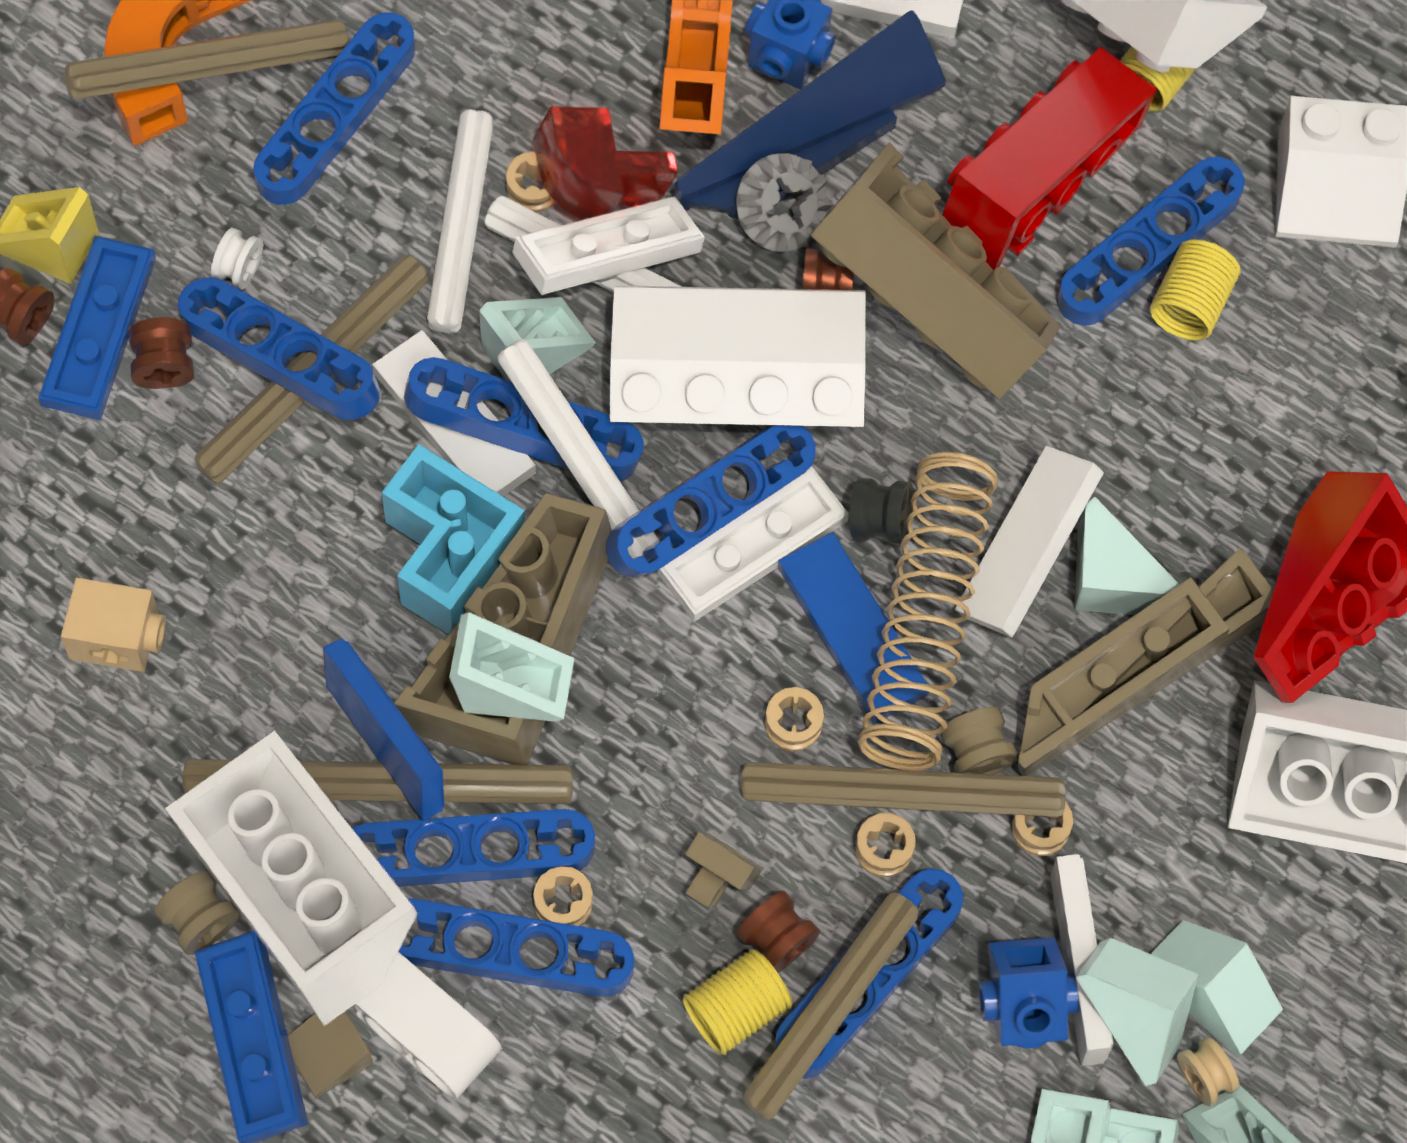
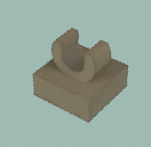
[685,832,764,908]

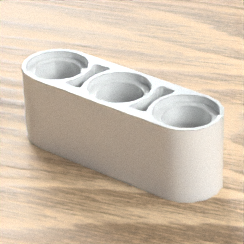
[349,952,502,1099]

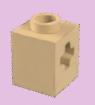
[61,578,166,672]

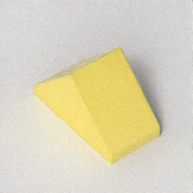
[0,187,99,284]

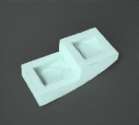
[1031,1089,1179,1143]

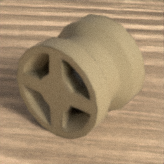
[940,707,1019,775]
[154,871,240,955]

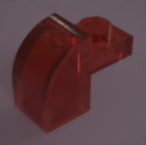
[533,106,678,220]

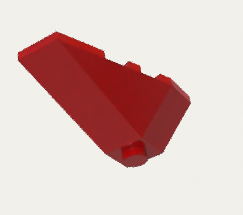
[1253,471,1407,703]

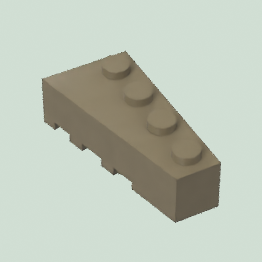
[811,142,1061,399]
[394,493,612,765]

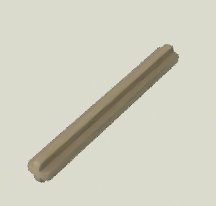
[63,19,350,99]
[195,254,428,483]
[741,762,1066,817]

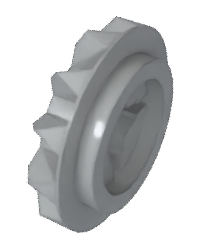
[736,153,833,252]

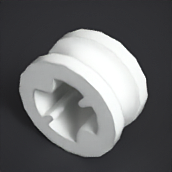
[211,228,263,290]

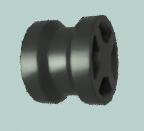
[849,477,914,544]

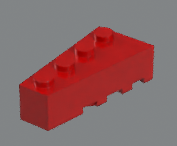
[942,47,1157,270]

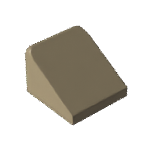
[288,1011,373,1099]

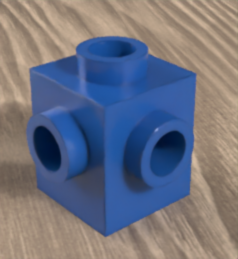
[744,0,836,90]
[979,937,1078,1048]

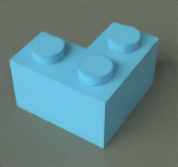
[381,444,525,635]

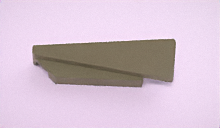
[1018,548,1274,776]

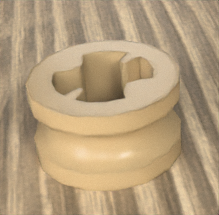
[506,151,561,213]
[765,687,824,752]
[1011,801,1073,856]
[855,813,915,877]
[533,866,593,926]
[1177,1037,1239,1106]

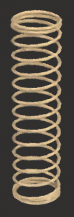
[858,451,998,770]

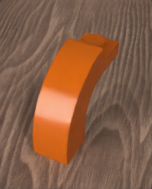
[104,0,252,146]
[660,0,733,134]

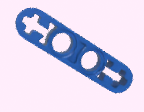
[254,12,415,205]
[1057,156,1245,326]
[177,277,380,420]
[404,357,644,481]
[606,425,816,577]
[352,809,595,887]
[774,869,963,1079]
[398,898,634,997]

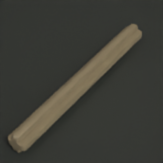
[182,759,573,804]

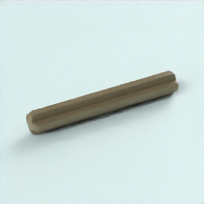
[743,892,919,1120]

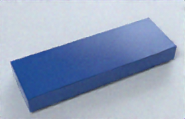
[38,236,156,420]
[777,532,929,724]
[323,638,444,820]
[194,931,309,1143]

